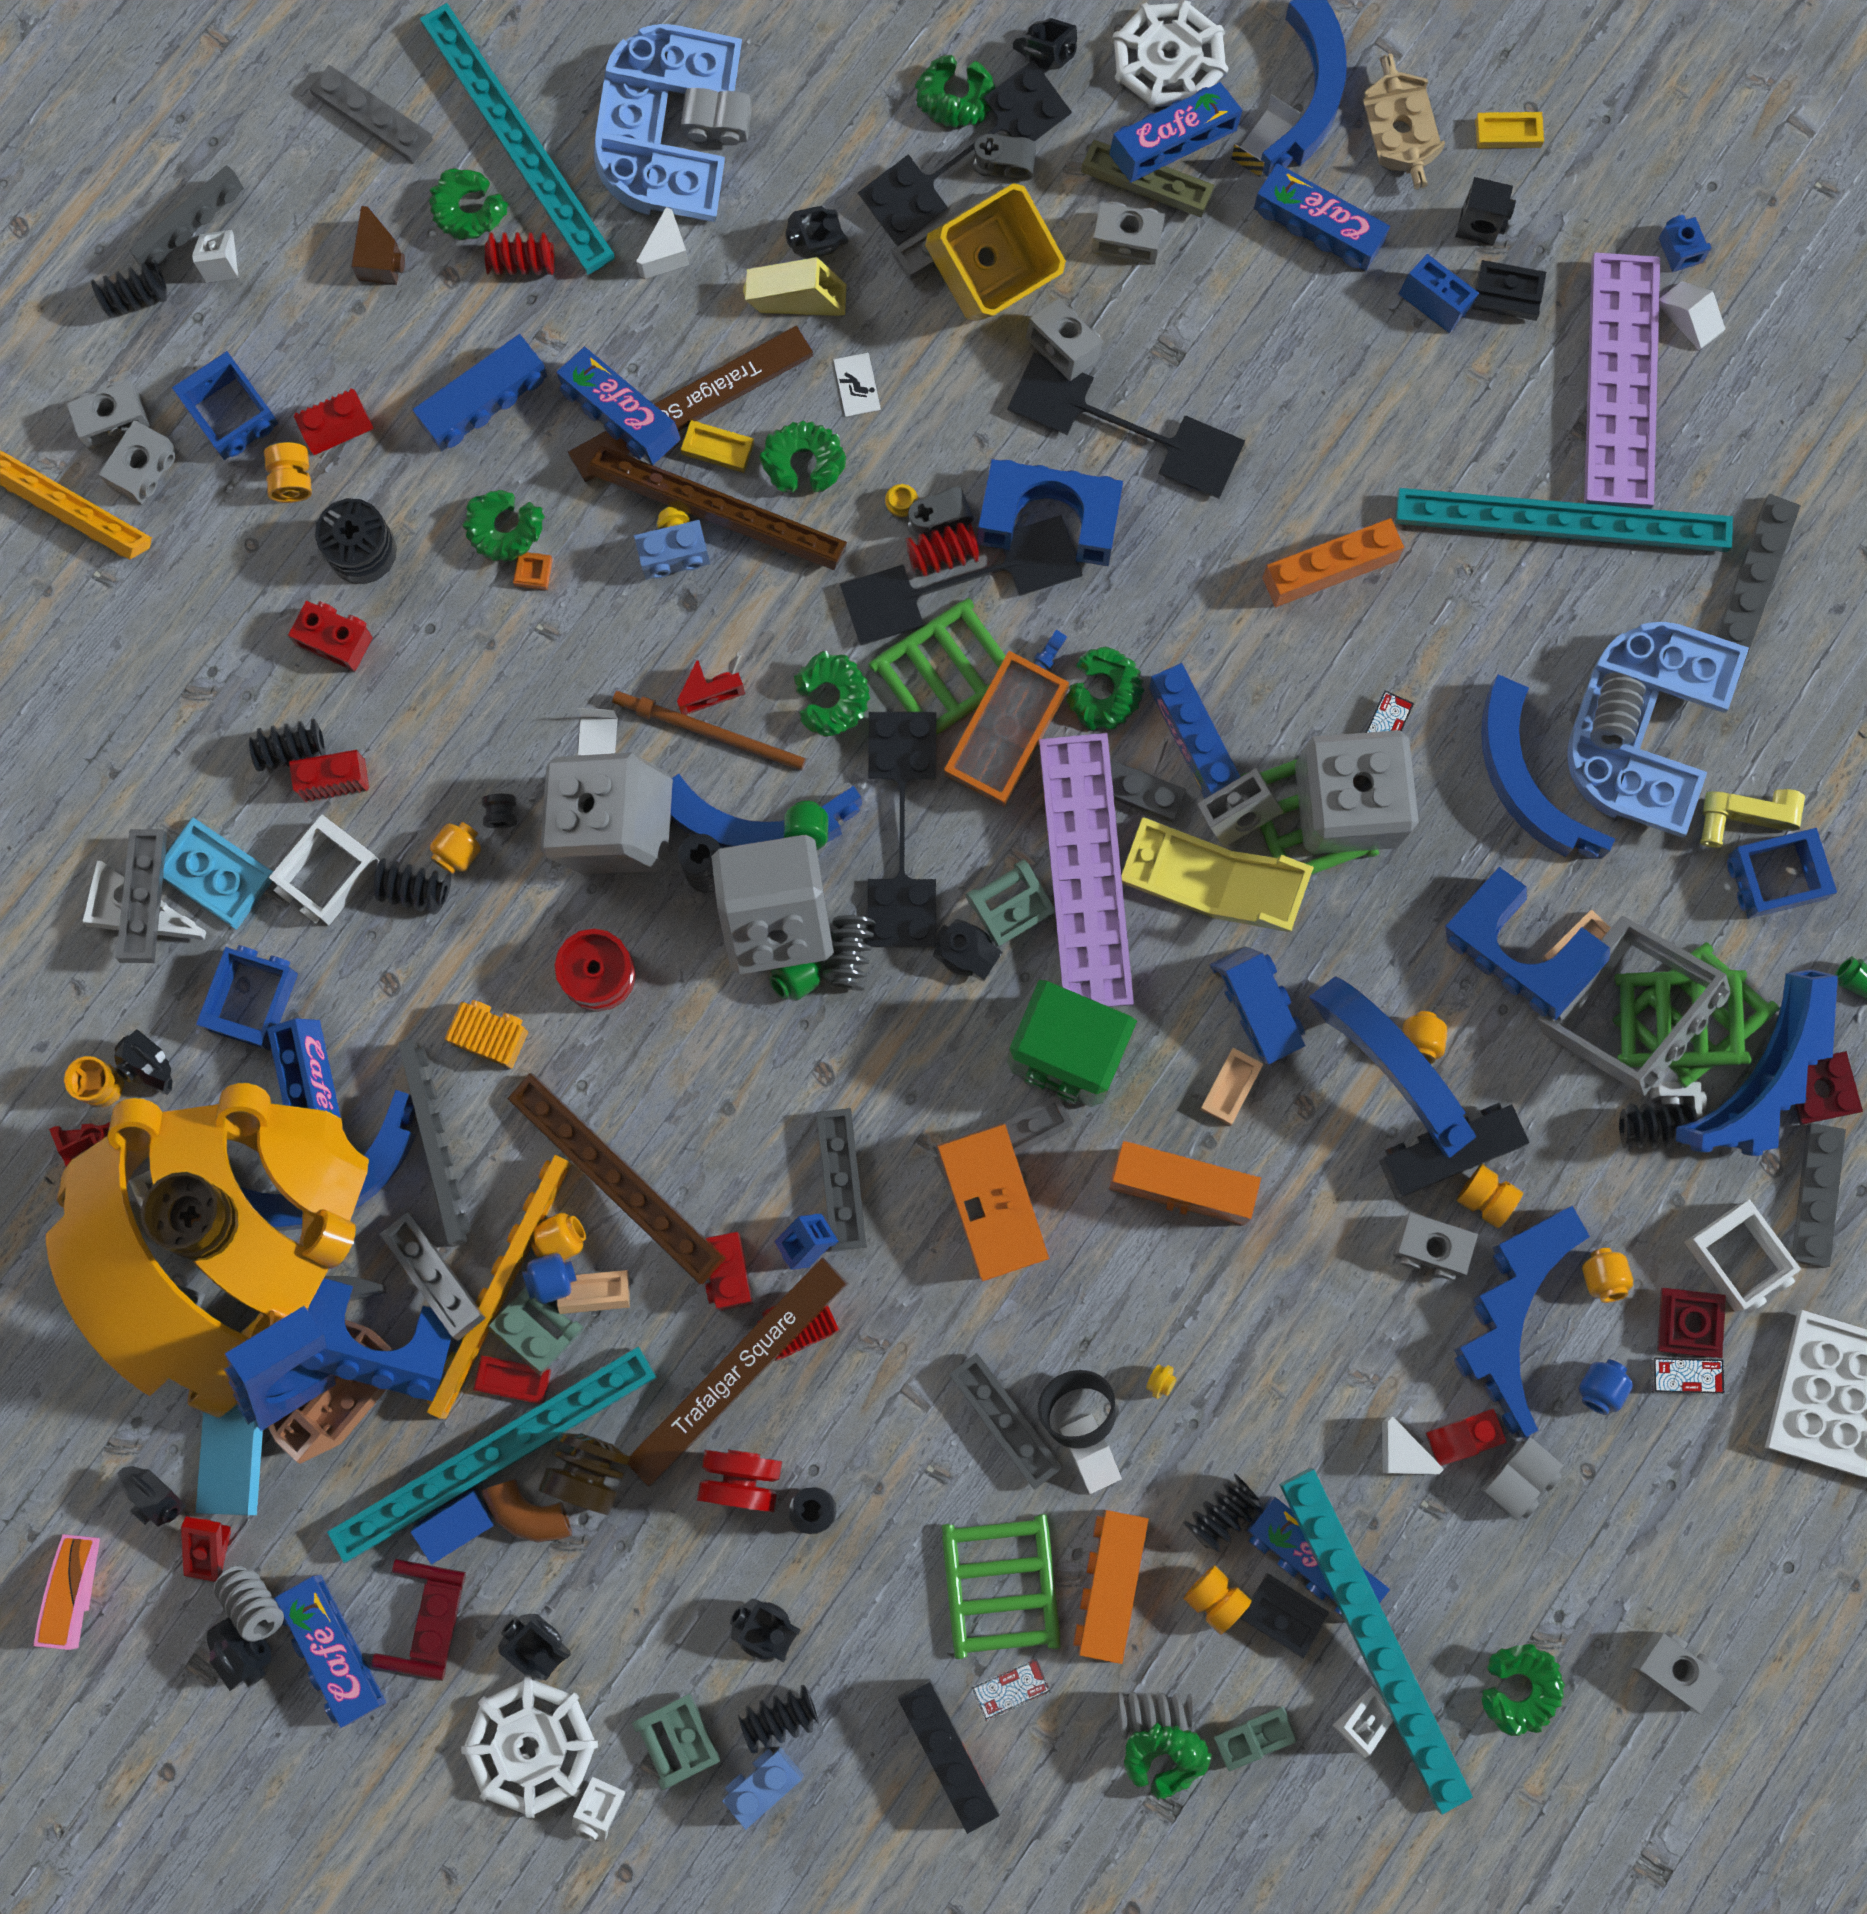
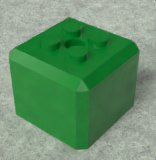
[1007,979,1137,1107]

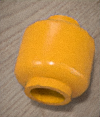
[430,822,481,874]
[1402,1011,1447,1064]
[531,1213,586,1261]
[1582,1248,1634,1303]

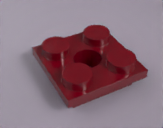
[1795,1051,1863,1125]
[1657,1288,1726,1359]

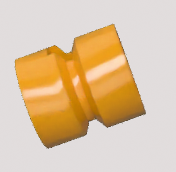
[264,442,312,503]
[64,1056,124,1108]
[1456,1164,1524,1229]
[1183,1565,1252,1635]

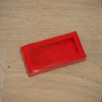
[473,1355,552,1404]

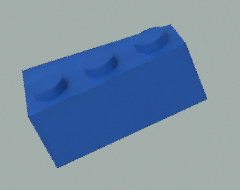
[1209,946,1306,1064]

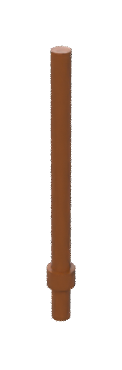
[612,690,806,771]

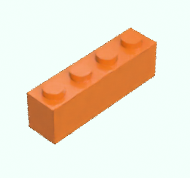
[1262,518,1404,608]
[1073,1510,1149,1664]

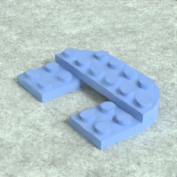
[594,24,742,222]
[1567,622,1749,838]

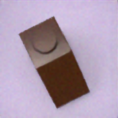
[351,206,405,285]

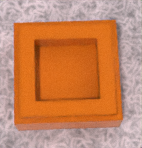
[513,552,553,591]

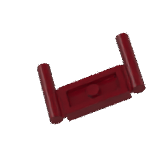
[372,1559,466,1681]

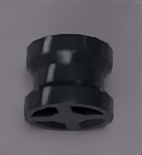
[482,793,517,828]

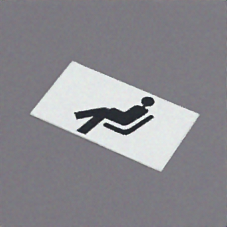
[833,353,881,417]

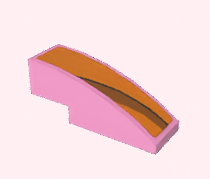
[33,1534,100,1650]

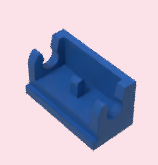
[1398,254,1479,333]
[410,1487,494,1565]

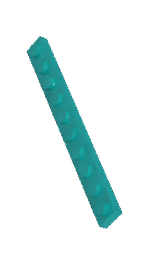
[420,3,615,275]
[1395,488,1733,552]
[327,1346,657,1563]
[1279,1468,1473,1815]

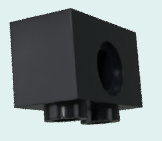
[1455,177,1516,245]

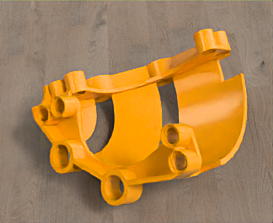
[46,1083,369,1418]

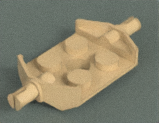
[1362,54,1445,190]

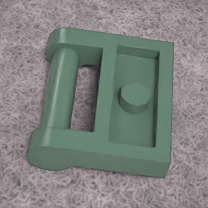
[965,859,1055,947]
[488,1286,584,1376]
[631,1693,721,1790]

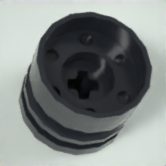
[315,498,397,584]

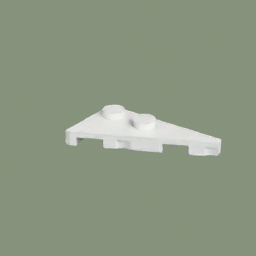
[83,861,206,940]

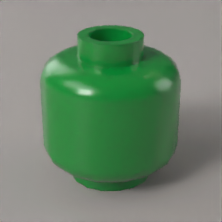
[784,801,829,850]
[769,962,821,1001]

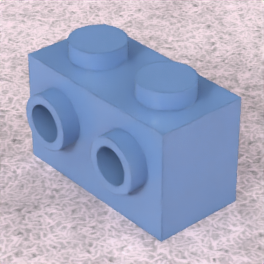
[634,520,710,580]
[722,1747,804,1830]

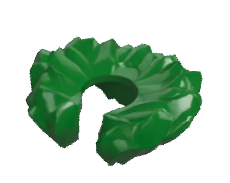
[915,55,996,128]
[429,168,509,240]
[759,420,846,493]
[462,490,545,562]
[1066,646,1145,730]
[794,651,871,737]
[1481,1644,1565,1736]
[1124,1723,1212,1800]

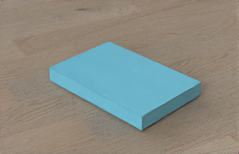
[163,817,273,930]
[196,1405,263,1515]

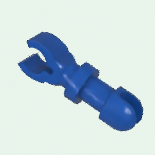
[1030,629,1067,672]

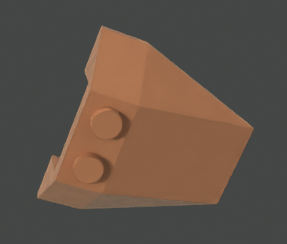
[269,1307,394,1464]

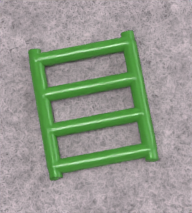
[868,597,1006,735]
[1240,759,1379,875]
[1612,942,1780,1088]
[1614,970,1751,1067]
[942,1514,1061,1659]

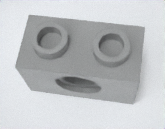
[1092,202,1165,264]
[1026,298,1103,381]
[66,380,151,450]
[98,420,177,505]
[1197,768,1283,848]
[1393,1212,1478,1281]
[1631,1631,1725,1714]

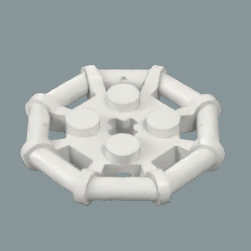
[1111,0,1229,110]
[461,1676,598,1818]

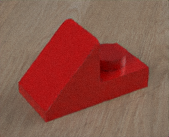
[677,660,745,715]
[1425,1408,1507,1466]
[181,1516,231,1582]

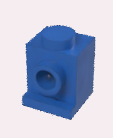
[1658,215,1712,273]
[774,1213,839,1270]

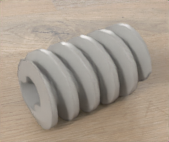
[1590,673,1646,750]
[213,1566,284,1642]
[1117,1692,1193,1740]

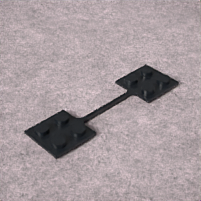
[858,59,1072,246]
[1007,352,1246,499]
[840,515,1083,646]
[867,712,936,947]

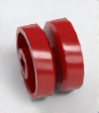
[554,928,636,1012]
[697,1449,782,1512]

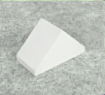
[636,207,689,279]
[192,230,238,283]
[1659,281,1725,350]
[1059,1414,1122,1494]
[1382,1417,1444,1475]
[1332,1686,1393,1758]

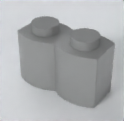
[681,88,752,146]
[1480,1436,1563,1520]

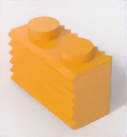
[444,1000,528,1069]

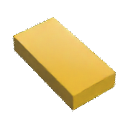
[1475,112,1544,149]
[681,420,755,473]

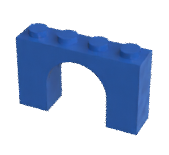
[977,459,1123,567]
[1445,867,1610,1020]
[298,1278,452,1402]
[224,1306,336,1432]

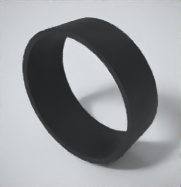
[1038,1370,1116,1449]

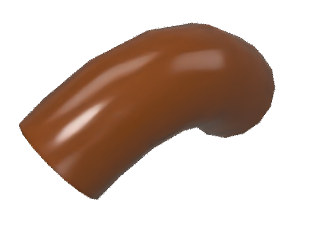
[482,1479,572,1543]

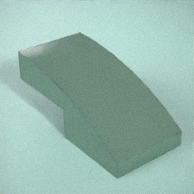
[1214,1705,1298,1771]

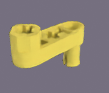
[1700,789,1805,848]

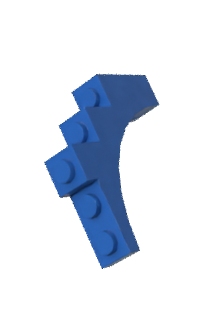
[1676,970,1838,1156]
[1454,1205,1590,1438]

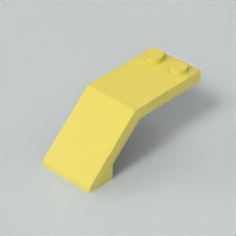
[1121,817,1314,932]

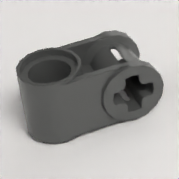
[973,134,1036,181]
[908,487,974,539]

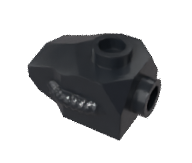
[1012,18,1077,70]
[785,206,849,259]
[933,919,1003,981]
[114,1029,173,1095]
[117,1466,186,1527]
[730,1598,801,1663]
[498,1614,571,1681]
[207,1618,271,1691]

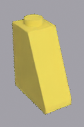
[743,257,847,316]

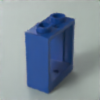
[172,351,279,460]
[1727,828,1837,919]
[196,945,298,1051]

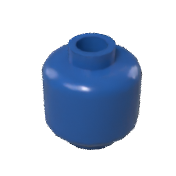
[522,1253,577,1304]
[1578,1359,1633,1415]

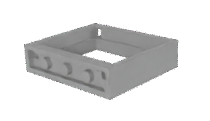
[1537,915,1730,1096]

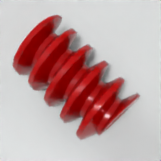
[485,232,555,275]
[905,523,979,577]

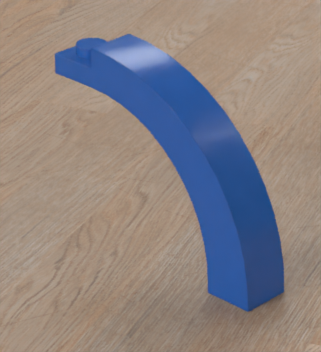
[1261,0,1347,177]
[1481,674,1615,859]
[670,774,862,848]
[1309,976,1477,1158]
[240,1090,416,1230]

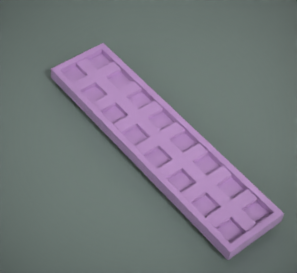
[1584,253,1660,509]
[1039,733,1134,1008]

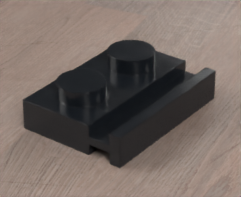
[1472,260,1547,321]
[1240,1573,1330,1658]

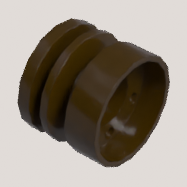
[141,1172,238,1261]
[538,1431,631,1515]

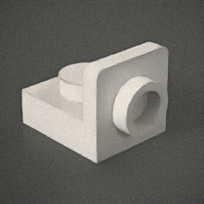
[1650,1082,1707,1119]
[572,1777,625,1842]

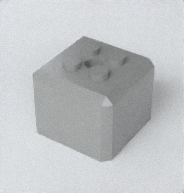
[1295,730,1419,855]
[540,752,673,875]
[711,835,834,974]

